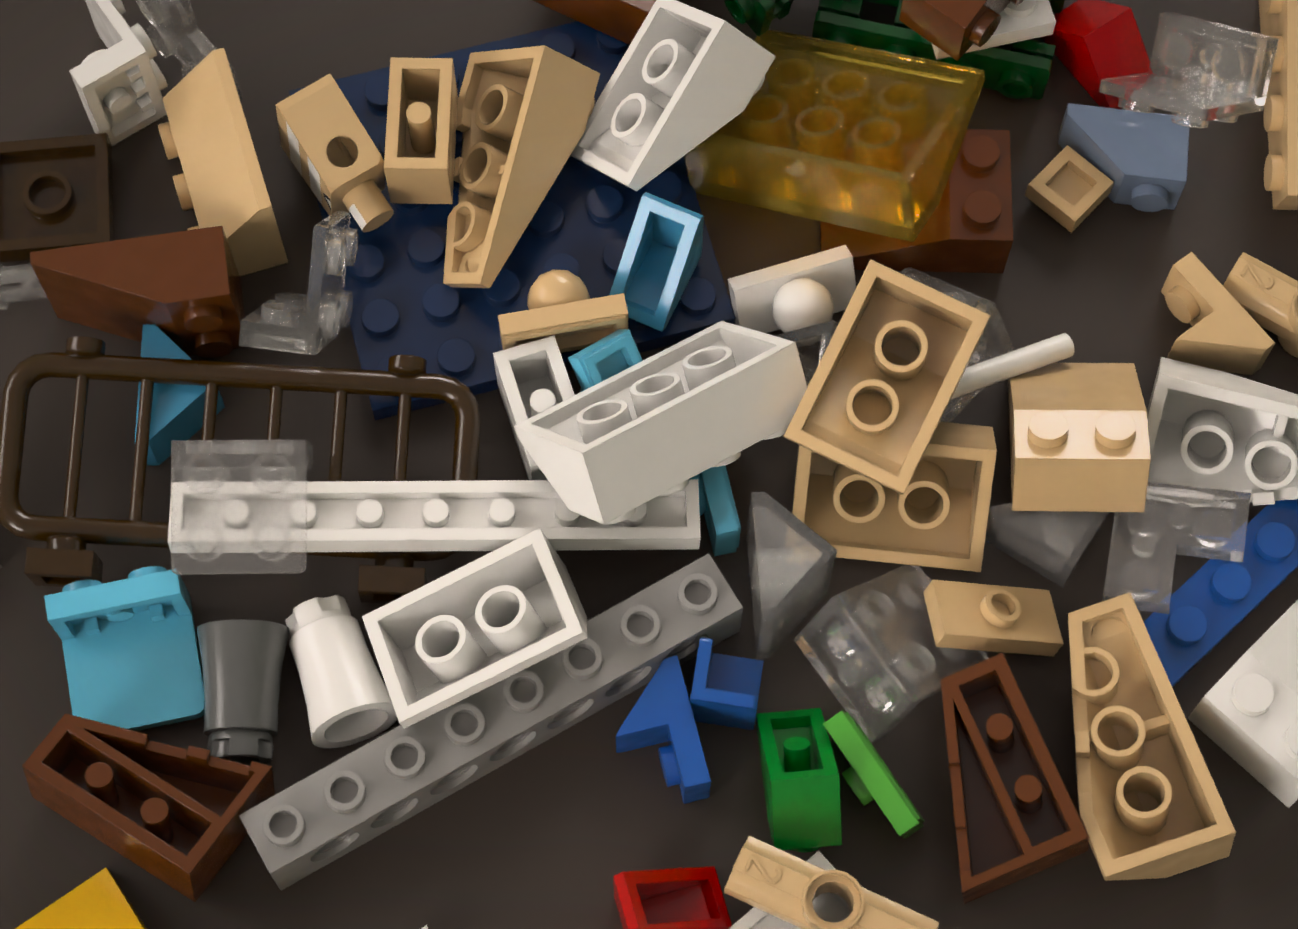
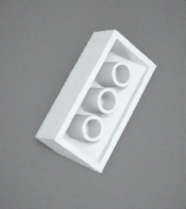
[514,321,807,525]

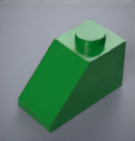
[756,708,842,852]

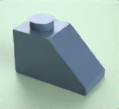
[1058,103,1190,212]

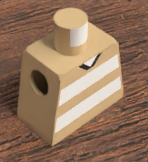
[276,73,394,232]

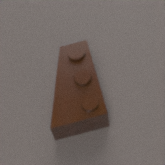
[22,713,275,902]

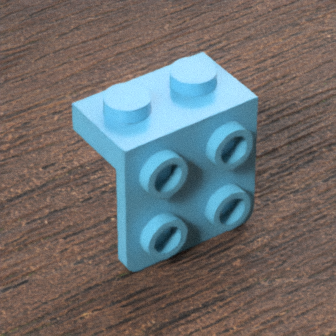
[44,566,205,731]

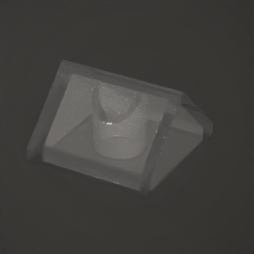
[746,491,837,659]

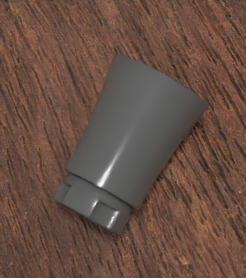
[197,619,290,765]

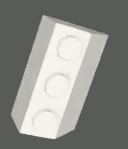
[362,528,587,729]

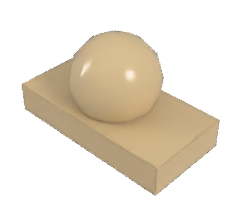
[498,269,628,353]

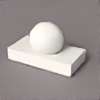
[728,245,856,339]

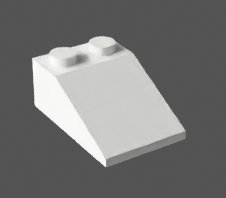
[570,0,776,192]
[1188,600,1298,808]

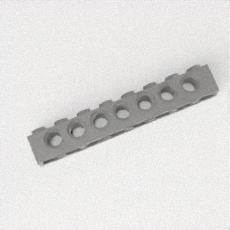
[238,553,743,891]

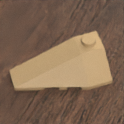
[443,45,600,288]

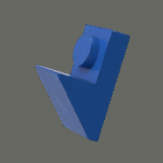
[615,655,711,804]

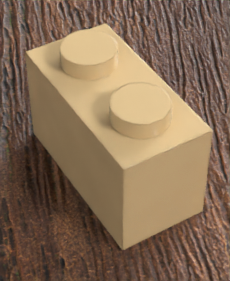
[384,57,458,204]

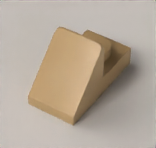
[1161,252,1275,375]

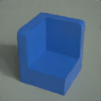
[690,637,764,730]

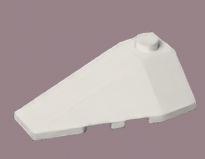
[1146,357,1298,510]

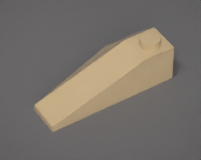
[1068,592,1236,881]

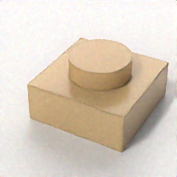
[1025,145,1114,233]

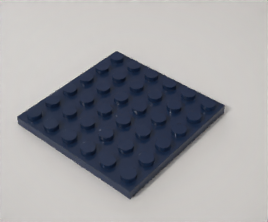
[289,21,736,421]

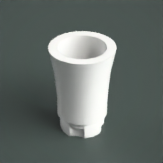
[285,595,398,748]

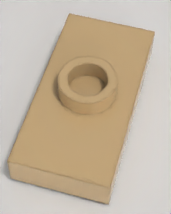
[923,579,1064,657]

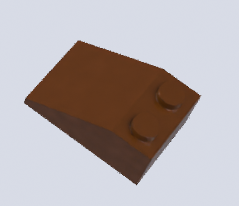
[820,129,1013,273]
[30,226,248,358]

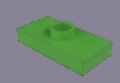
[823,711,925,839]

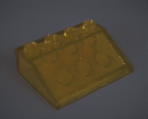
[685,29,985,242]

